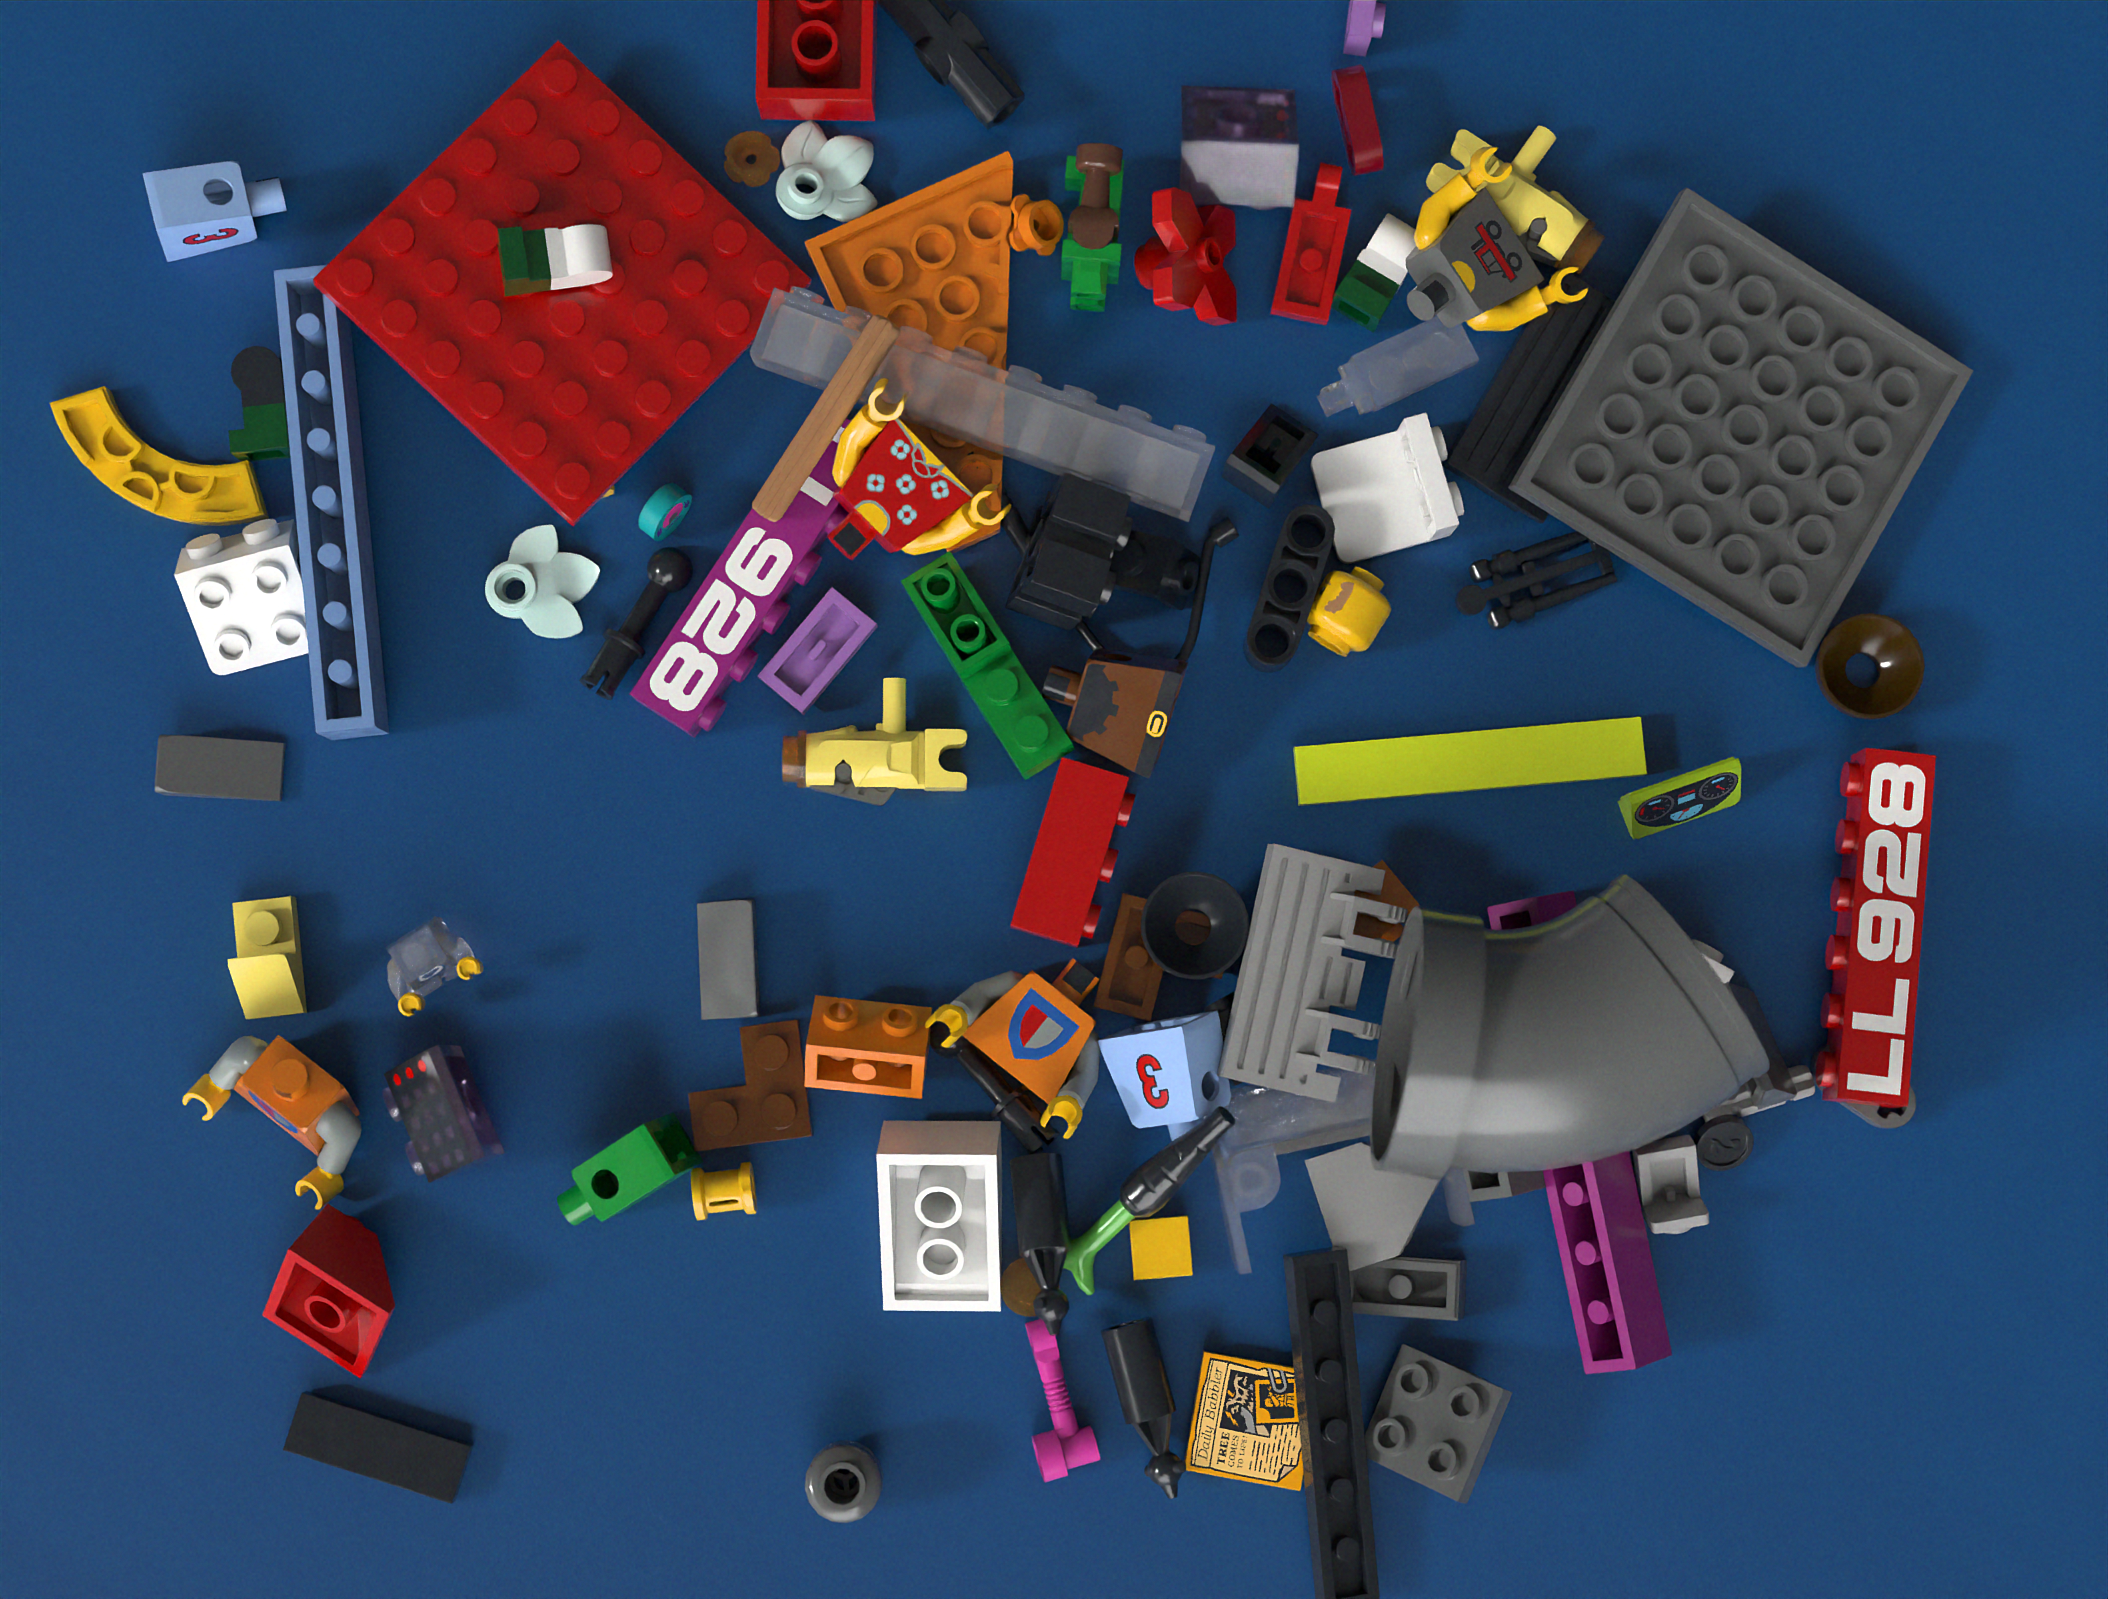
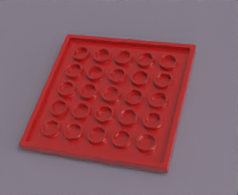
[313,40,812,526]

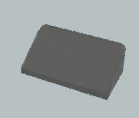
[697,899,761,1020]
[1725,982,1797,1110]

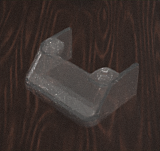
[1203,1058,1475,1275]

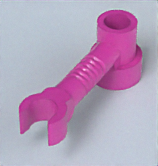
[1025,1319,1100,1482]

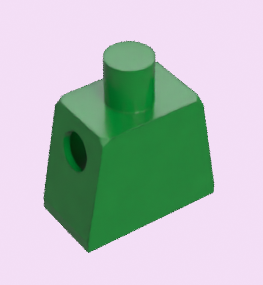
[557,1112,704,1226]

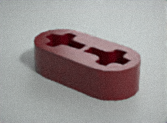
[1332,65,1384,176]

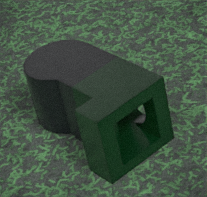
[228,346,291,462]

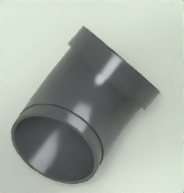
[1370,874,1770,1180]

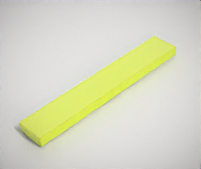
[1293,717,1647,806]

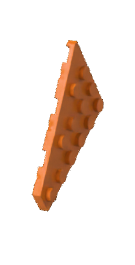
[805,151,1013,554]

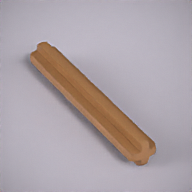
[752,314,901,522]

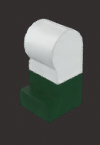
[1331,213,1416,333]
[498,224,613,296]

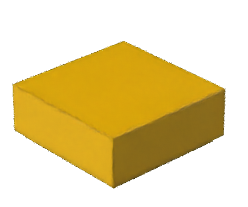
[1129,1215,1193,1280]

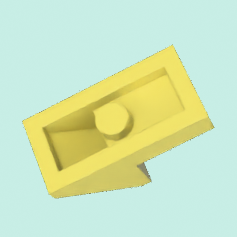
[227,896,307,1020]

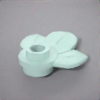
[776,120,878,222]
[485,525,601,639]

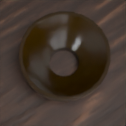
[1815,613,1925,720]

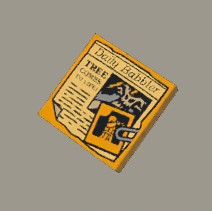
[1184,1350,1304,1491]

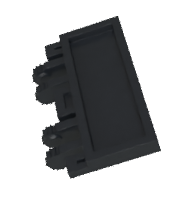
[1442,267,1615,524]

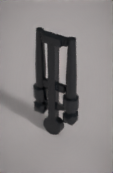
[1455,531,1617,630]

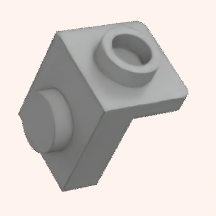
[1632,1135,1710,1234]

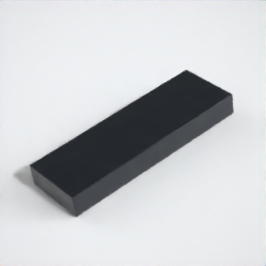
[283,1391,474,1504]

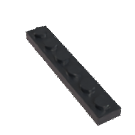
[1283,1246,1380,1599]

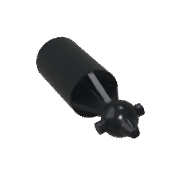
[1009,1153,1072,1336]
[1101,1317,1186,1499]

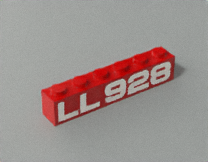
[1816,747,1936,1108]

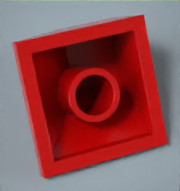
[262,1204,395,1378]

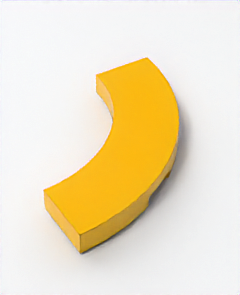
[50,386,269,526]

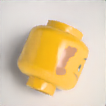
[1307,567,1391,657]

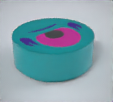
[638,483,692,541]

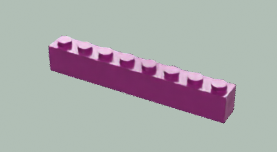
[1487,890,1672,1374]

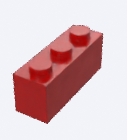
[1010,757,1136,948]

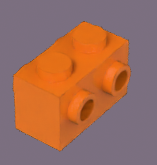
[804,995,932,1099]

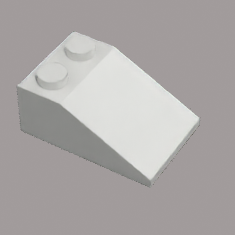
[877,1121,1002,1311]

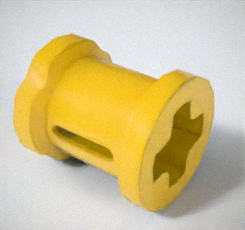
[691,1162,757,1221]

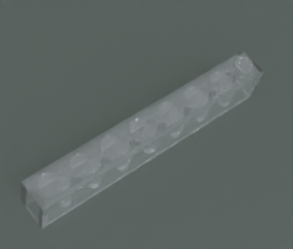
[750,286,1216,522]

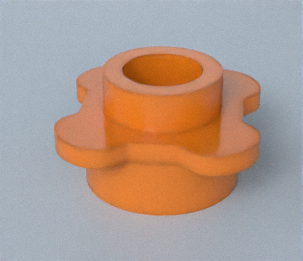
[1009,194,1064,256]

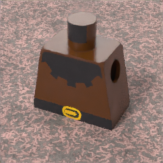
[1042,649,1188,778]

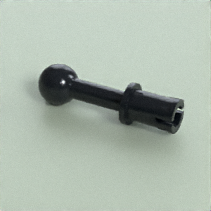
[579,547,693,700]
[929,1021,1060,1155]

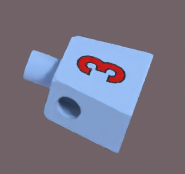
[142,161,287,262]
[1098,1011,1231,1141]

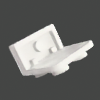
[1311,413,1464,564]
[174,519,309,675]

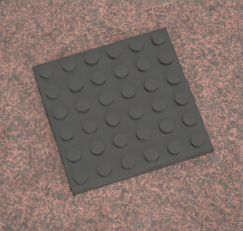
[1508,188,1973,668]

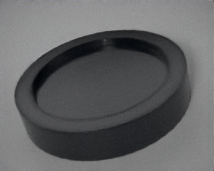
[1694,1115,1754,1171]

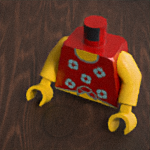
[827,378,1011,560]

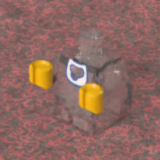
[385,916,484,1017]

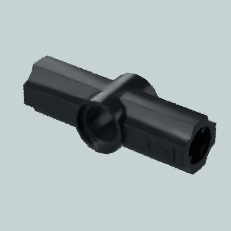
[877,0,1025,130]

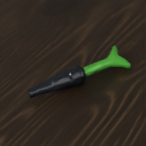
[1063,1106,1235,1296]

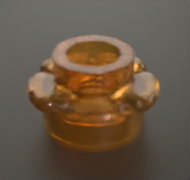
[724,131,780,187]

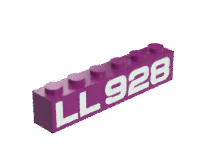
[630,418,851,738]

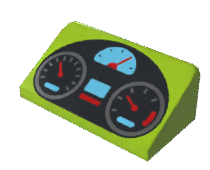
[1618,756,1741,839]

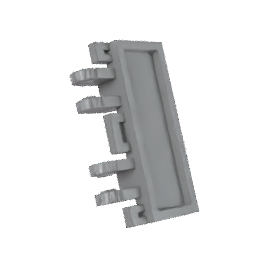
[1217,843,1408,1103]

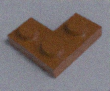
[1093,893,1224,1022]
[688,1020,813,1151]

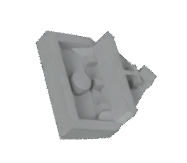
[1304,1141,1441,1271]

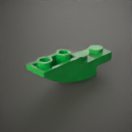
[901,551,1075,780]

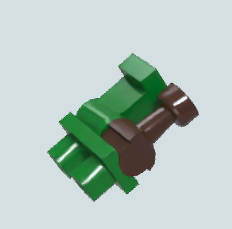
[1061,143,1124,312]

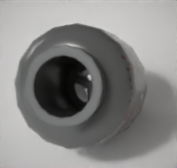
[805,1440,884,1523]

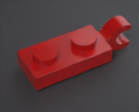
[1270,162,1351,326]

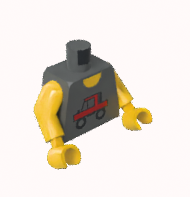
[1405,146,1588,331]

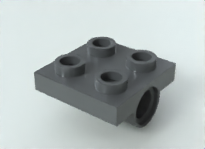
[1365,1343,1513,1504]

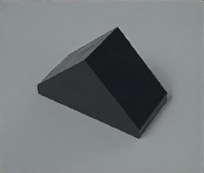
[1222,403,1318,509]

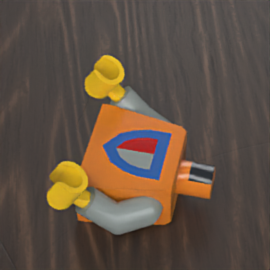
[925,958,1101,1139]
[182,1035,362,1210]

